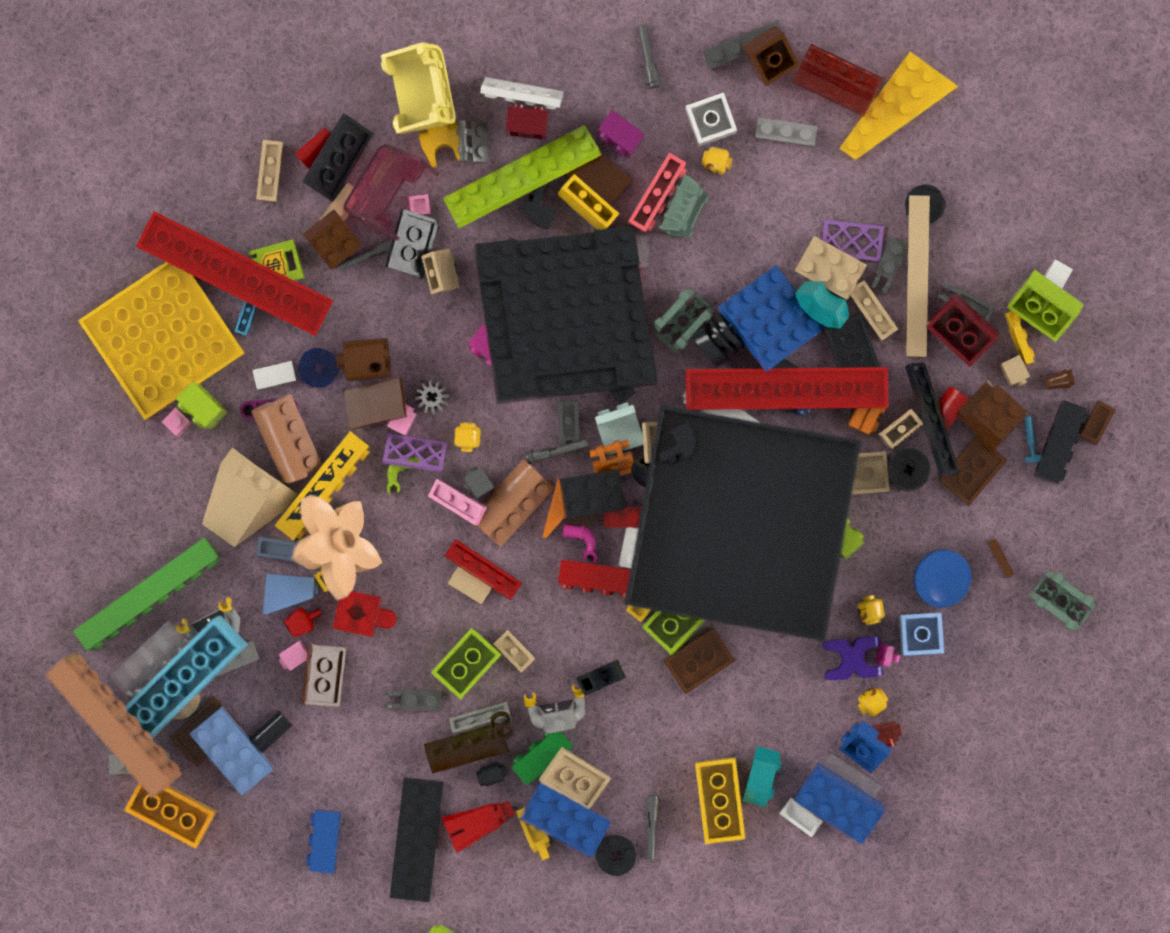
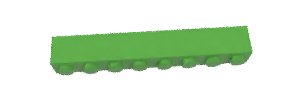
[73,537,220,651]

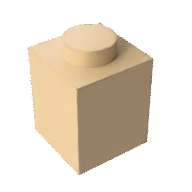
[999,355,1030,387]

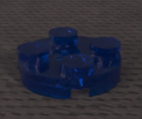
[298,348,338,388]

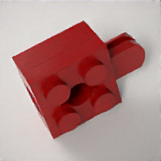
[333,591,397,637]

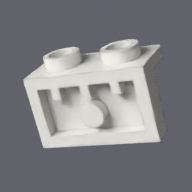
[619,527,638,568]

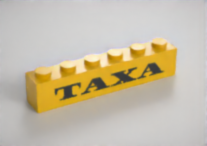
[274,431,370,541]

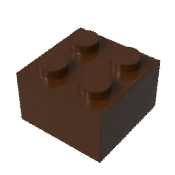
[741,26,799,86]
[303,209,362,270]

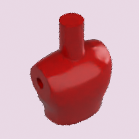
[283,607,322,638]

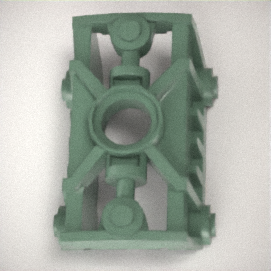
[659,175,709,238]
[652,289,714,353]
[1029,571,1095,631]

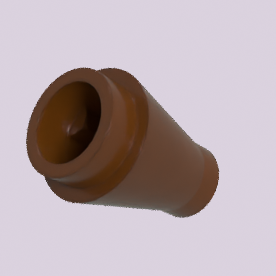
[1044,369,1075,390]

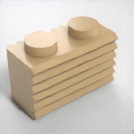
[422,249,460,294]
[878,409,923,449]

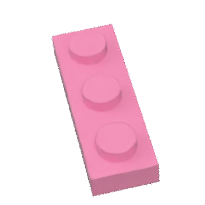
[428,479,487,525]

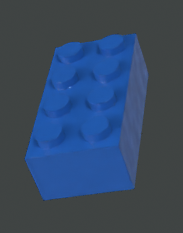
[794,762,885,844]
[519,783,611,858]

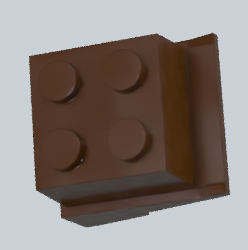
[956,380,1027,454]

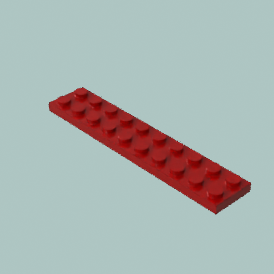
[136,211,334,336]
[686,367,888,410]

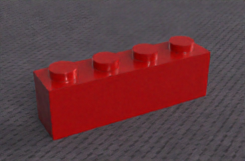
[558,560,631,597]

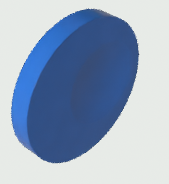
[913,549,971,608]

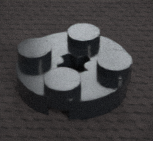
[905,184,945,224]
[596,835,636,876]

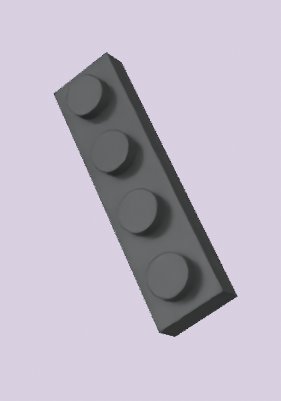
[703,21,781,70]

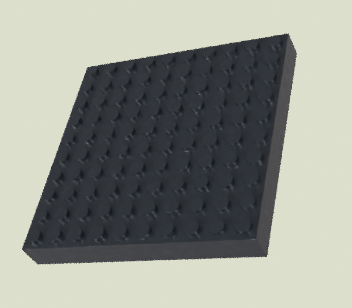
[624,405,862,642]

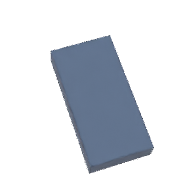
[256,536,299,562]

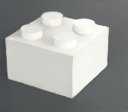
[685,92,737,147]

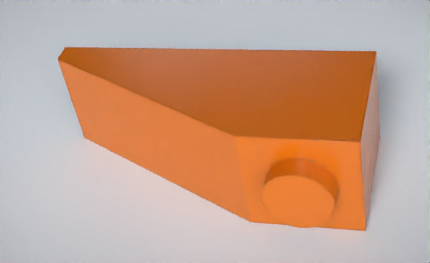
[542,479,565,538]

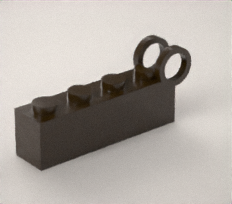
[424,711,514,774]

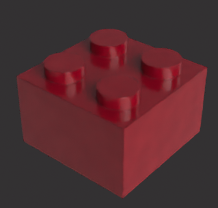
[506,104,549,140]

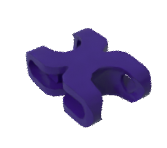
[822,637,883,680]

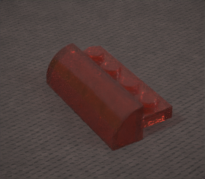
[792,43,883,117]

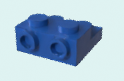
[839,721,892,774]

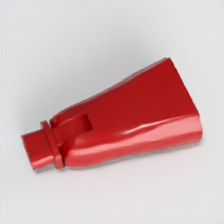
[441,801,515,853]

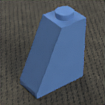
[263,574,319,614]

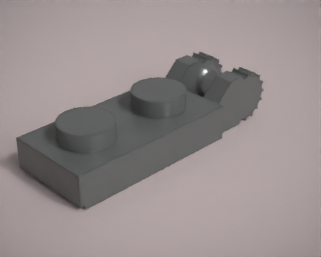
[870,236,908,295]
[937,283,995,322]
[558,400,579,457]
[385,689,442,711]

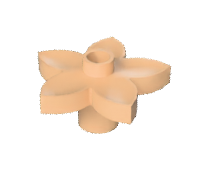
[292,495,383,600]

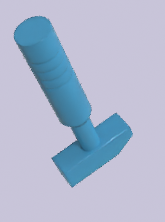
[1024,416,1041,463]

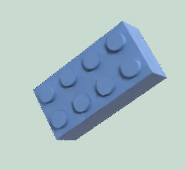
[190,705,274,796]

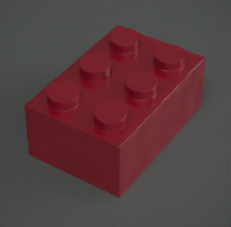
[926,293,999,367]

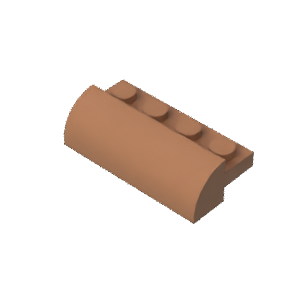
[251,394,322,483]
[477,459,555,547]

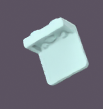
[595,403,643,455]

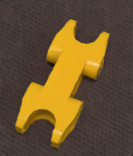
[418,122,460,168]

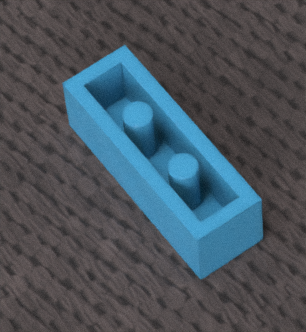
[234,302,257,336]

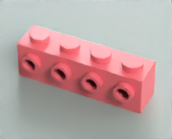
[628,153,687,234]

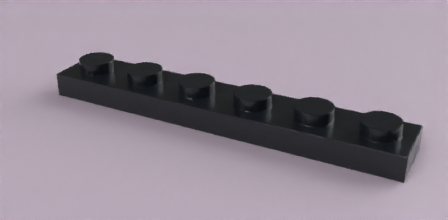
[905,363,960,477]

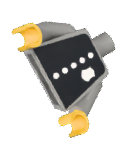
[176,597,241,641]
[524,684,585,733]

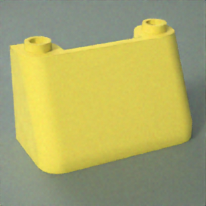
[381,43,455,134]

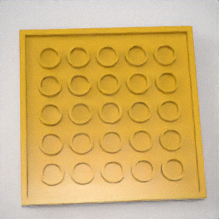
[78,262,245,421]

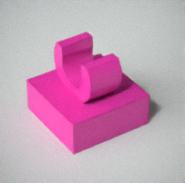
[875,644,901,667]

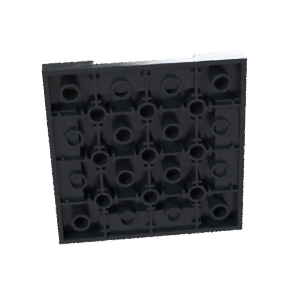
[474,226,658,404]

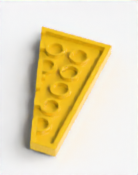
[839,52,958,160]

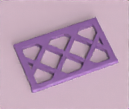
[822,220,885,262]
[382,433,448,472]

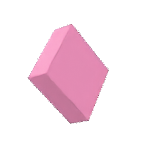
[408,194,431,215]

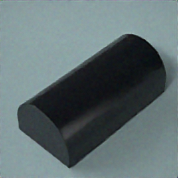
[250,710,293,753]

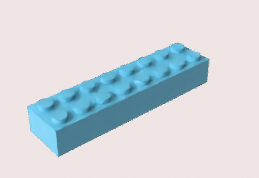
[126,615,248,738]

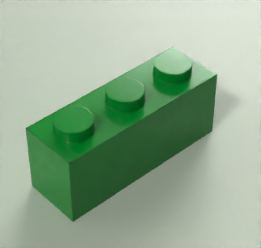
[511,731,573,786]

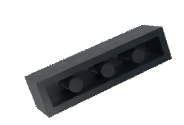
[1033,400,1088,484]

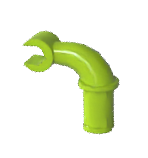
[386,456,420,494]

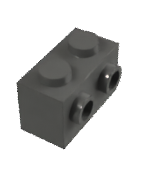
[463,466,495,499]

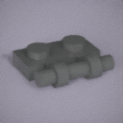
[457,120,489,163]

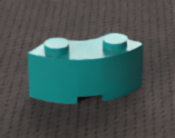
[795,281,849,329]
[742,746,782,807]

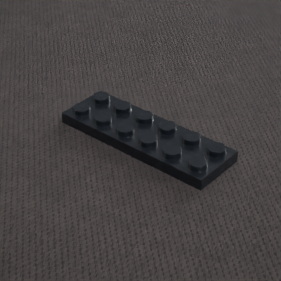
[389,777,444,902]

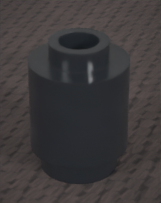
[476,762,507,787]

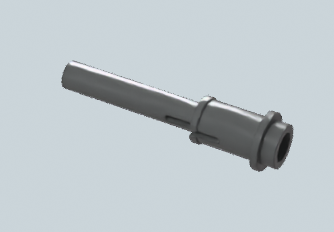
[638,24,662,89]
[338,237,393,271]
[526,439,589,465]
[645,795,661,860]

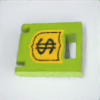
[249,239,305,281]

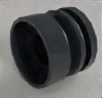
[693,313,745,367]
[888,448,931,492]

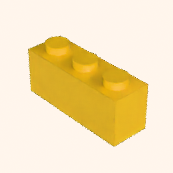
[557,174,620,230]

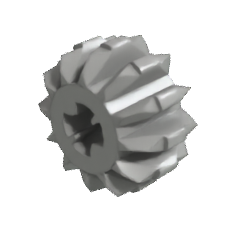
[415,380,449,415]

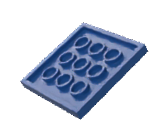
[718,265,824,372]

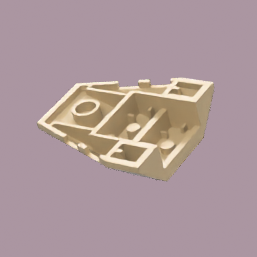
[202,447,297,547]

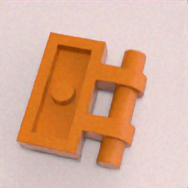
[589,440,634,476]

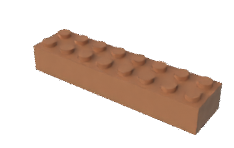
[45,653,182,798]

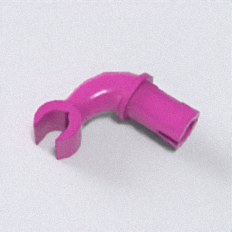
[563,524,597,563]

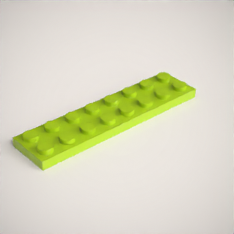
[443,125,601,228]

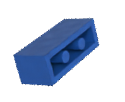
[306,809,341,873]

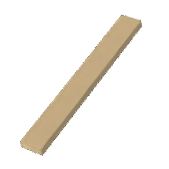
[906,196,930,357]

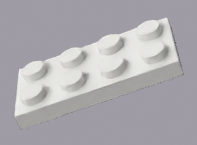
[480,77,564,109]

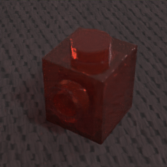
[871,720,902,747]

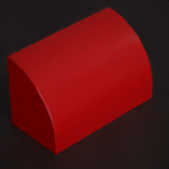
[295,127,331,169]
[938,386,969,430]

